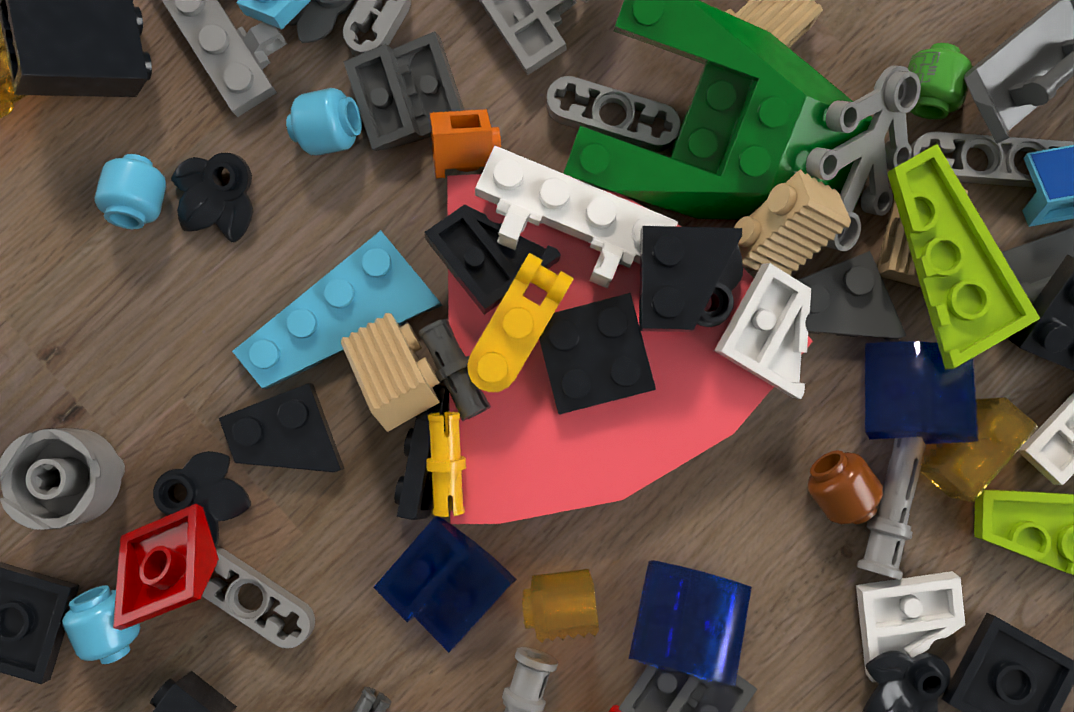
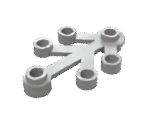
[806,65,921,251]

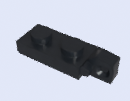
[394,384,449,520]

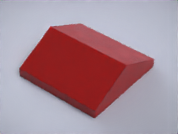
[113,504,219,630]

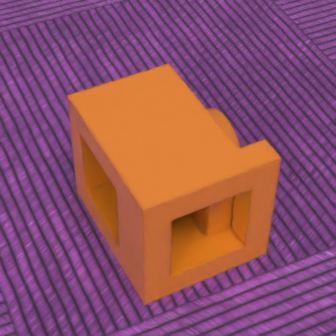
[430,109,501,179]

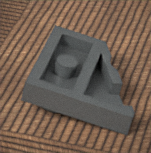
[798,251,906,340]

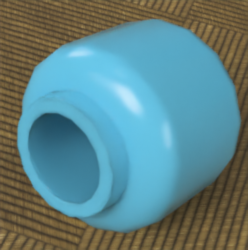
[286,88,362,155]
[94,154,166,229]
[62,585,141,664]

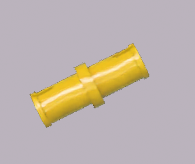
[426,412,466,517]

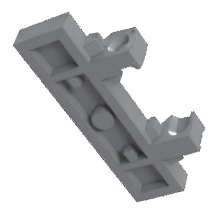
[162,0,287,117]
[479,0,577,76]

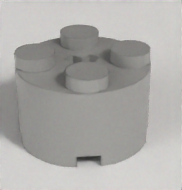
[0,428,125,530]

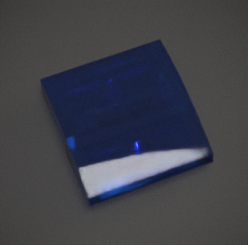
[865,341,979,444]
[373,516,517,653]
[629,560,752,686]

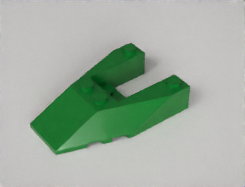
[563,0,888,220]

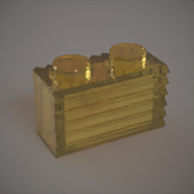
[920,397,1038,502]
[522,569,599,643]

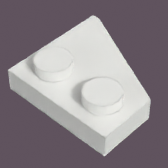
[714,263,811,399]
[856,571,965,682]

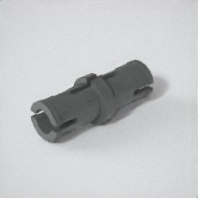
[419,318,491,421]

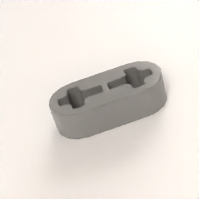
[343,0,411,56]

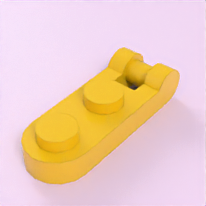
[467,253,574,392]

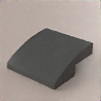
[343,31,465,151]
[618,627,757,712]

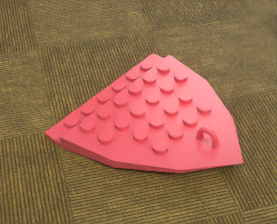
[447,174,813,524]

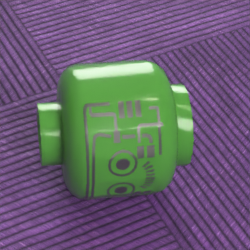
[908,43,973,120]

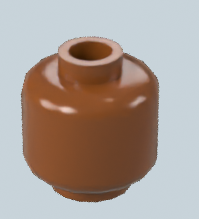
[807,450,883,524]

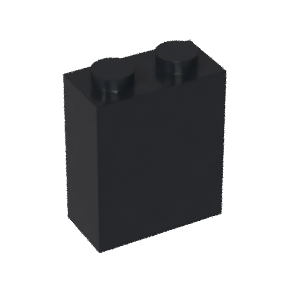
[0,0,152,97]

